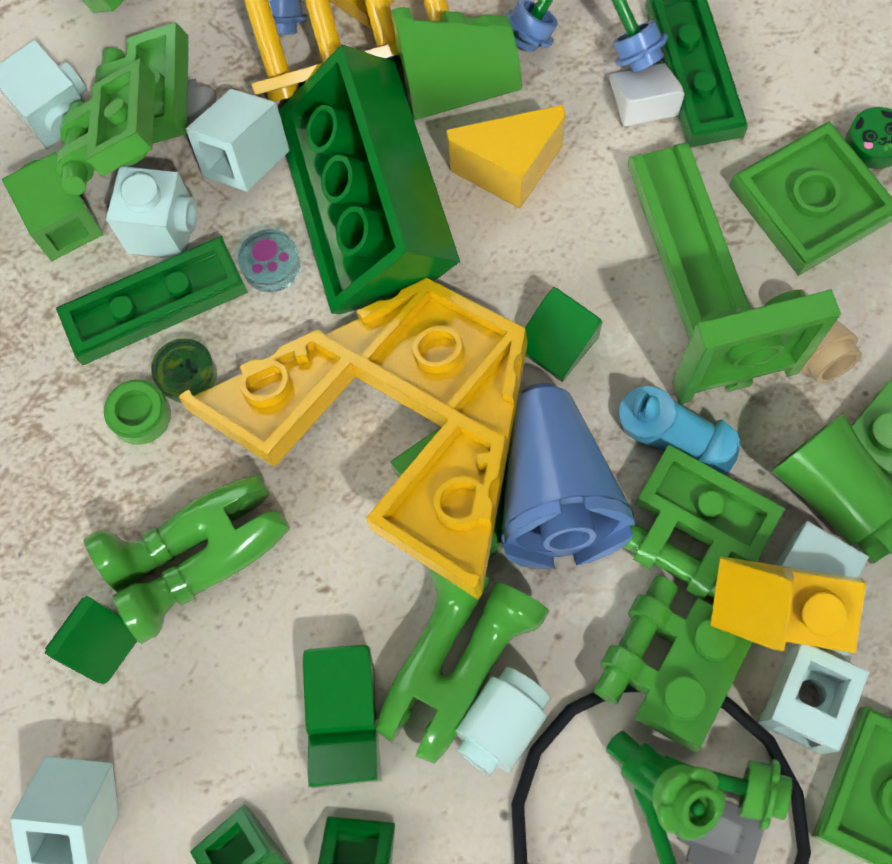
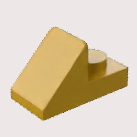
[710,556,866,653]

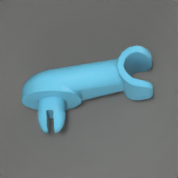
[619,386,740,476]

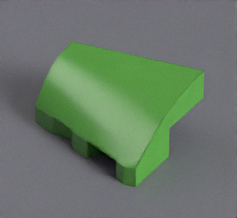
[391,7,522,121]

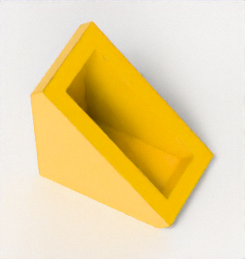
[446,105,566,208]

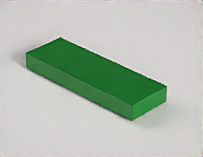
[645,0,748,147]
[56,235,248,366]

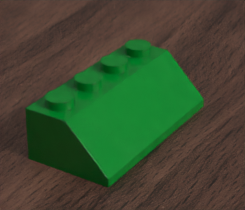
[278,44,460,314]

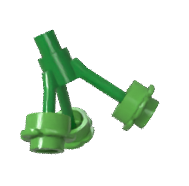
[606,731,792,864]

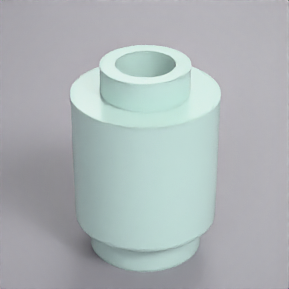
[455,667,551,776]

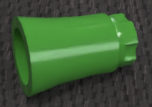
[770,413,892,564]

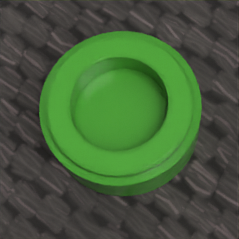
[104,380,171,445]

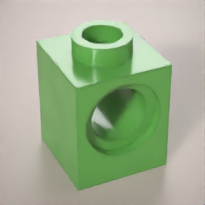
[1,152,104,262]

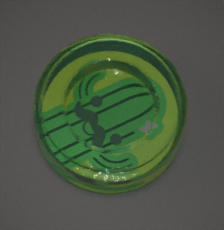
[151,338,217,403]

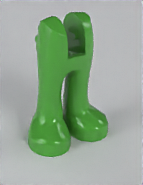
[376,569,549,764]

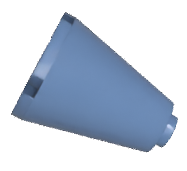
[501,383,635,569]

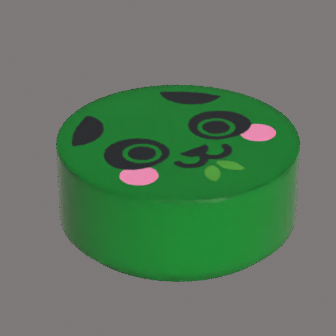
[845,107,892,169]

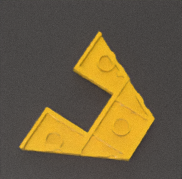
[179,278,528,600]

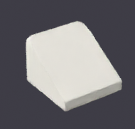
[609,63,684,127]

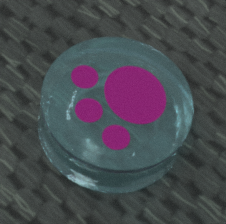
[238,229,301,292]

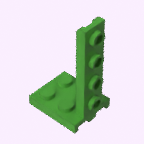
[627,142,841,404]

